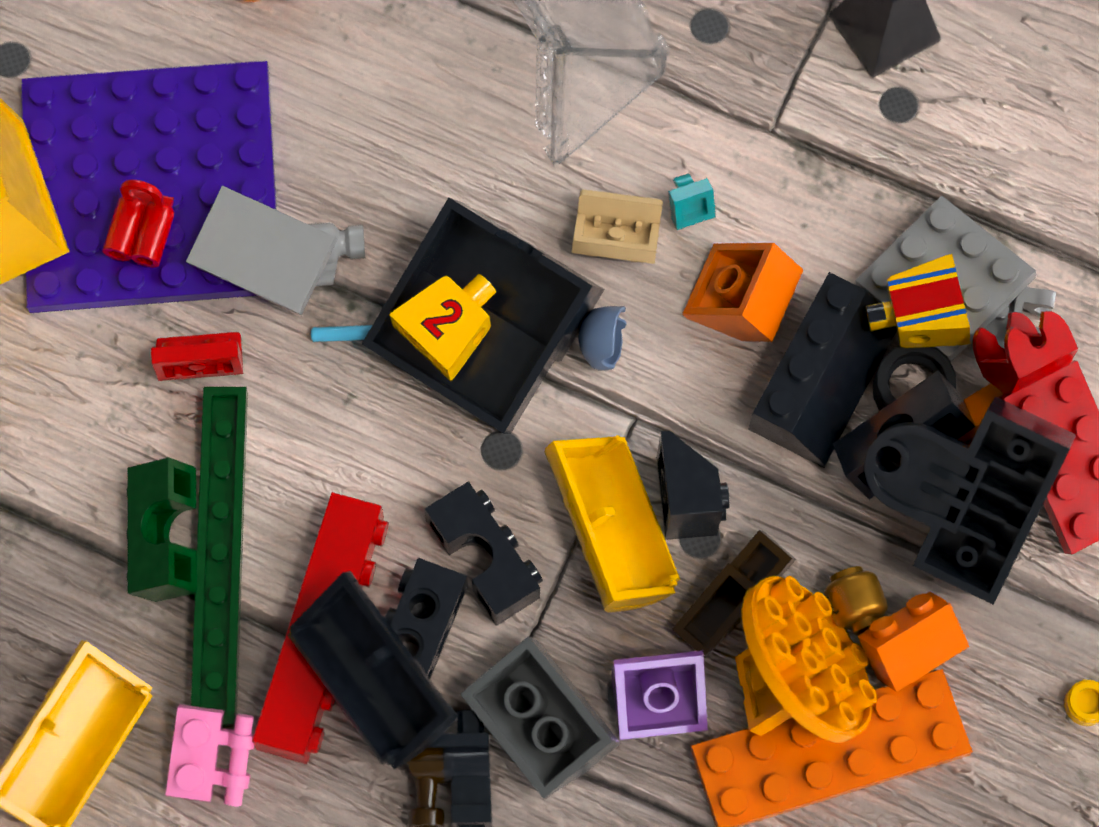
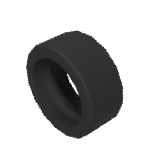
[873,346,956,411]

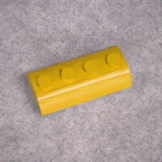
[544,435,680,612]
[0,640,153,827]

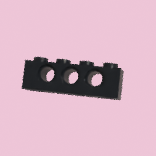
[353,558,468,729]

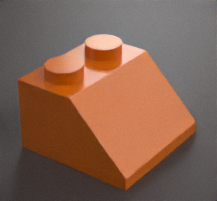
[682,243,804,342]

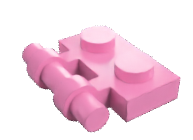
[165,704,255,806]

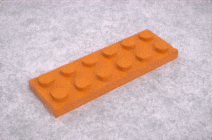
[690,669,973,827]

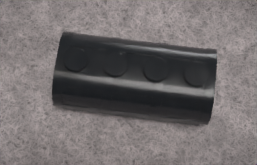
[288,571,458,769]

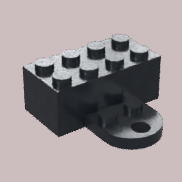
[865,397,1076,605]

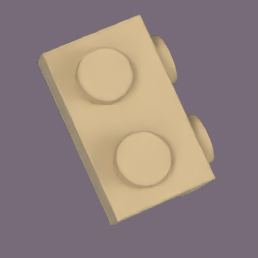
[572,189,663,264]

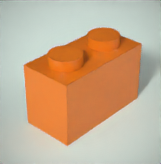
[858,591,970,692]

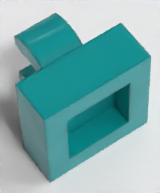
[668,173,716,230]

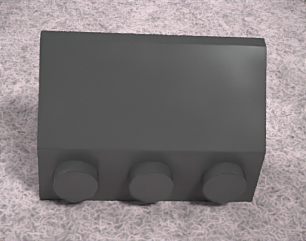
[460,636,621,799]

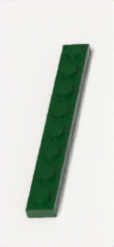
[191,387,248,728]

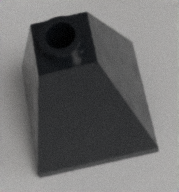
[829,0,941,78]

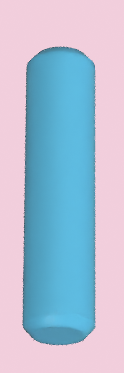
[311,325,372,342]

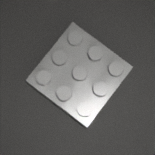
[855,195,1036,362]

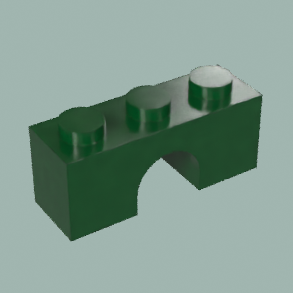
[126,457,197,602]

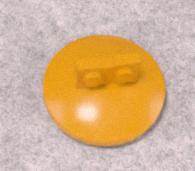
[735,576,877,742]

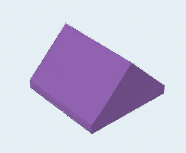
[611,651,708,740]

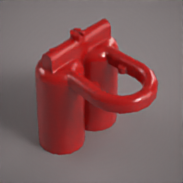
[102,179,175,268]

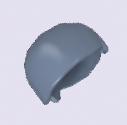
[578,306,627,371]

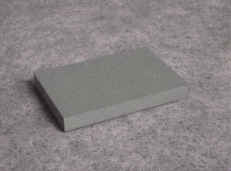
[186,186,338,316]

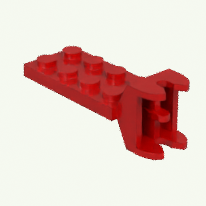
[973,311,1099,555]

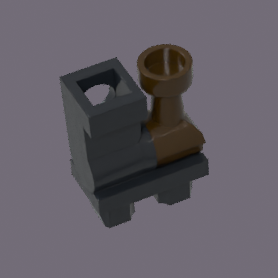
[408,710,492,827]

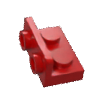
[151,332,243,381]

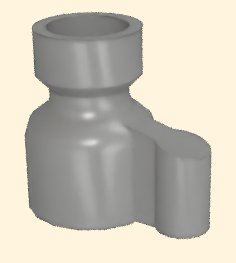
[308,223,365,286]

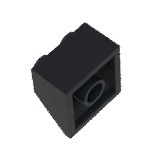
[656,431,730,540]

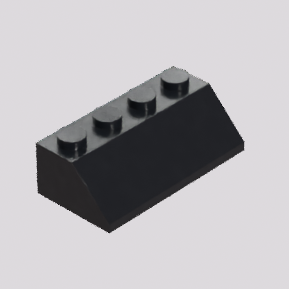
[748,272,897,468]

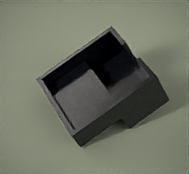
[362,197,605,434]

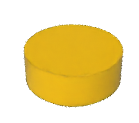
[1064,680,1099,726]

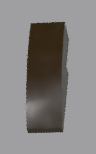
[672,530,796,658]

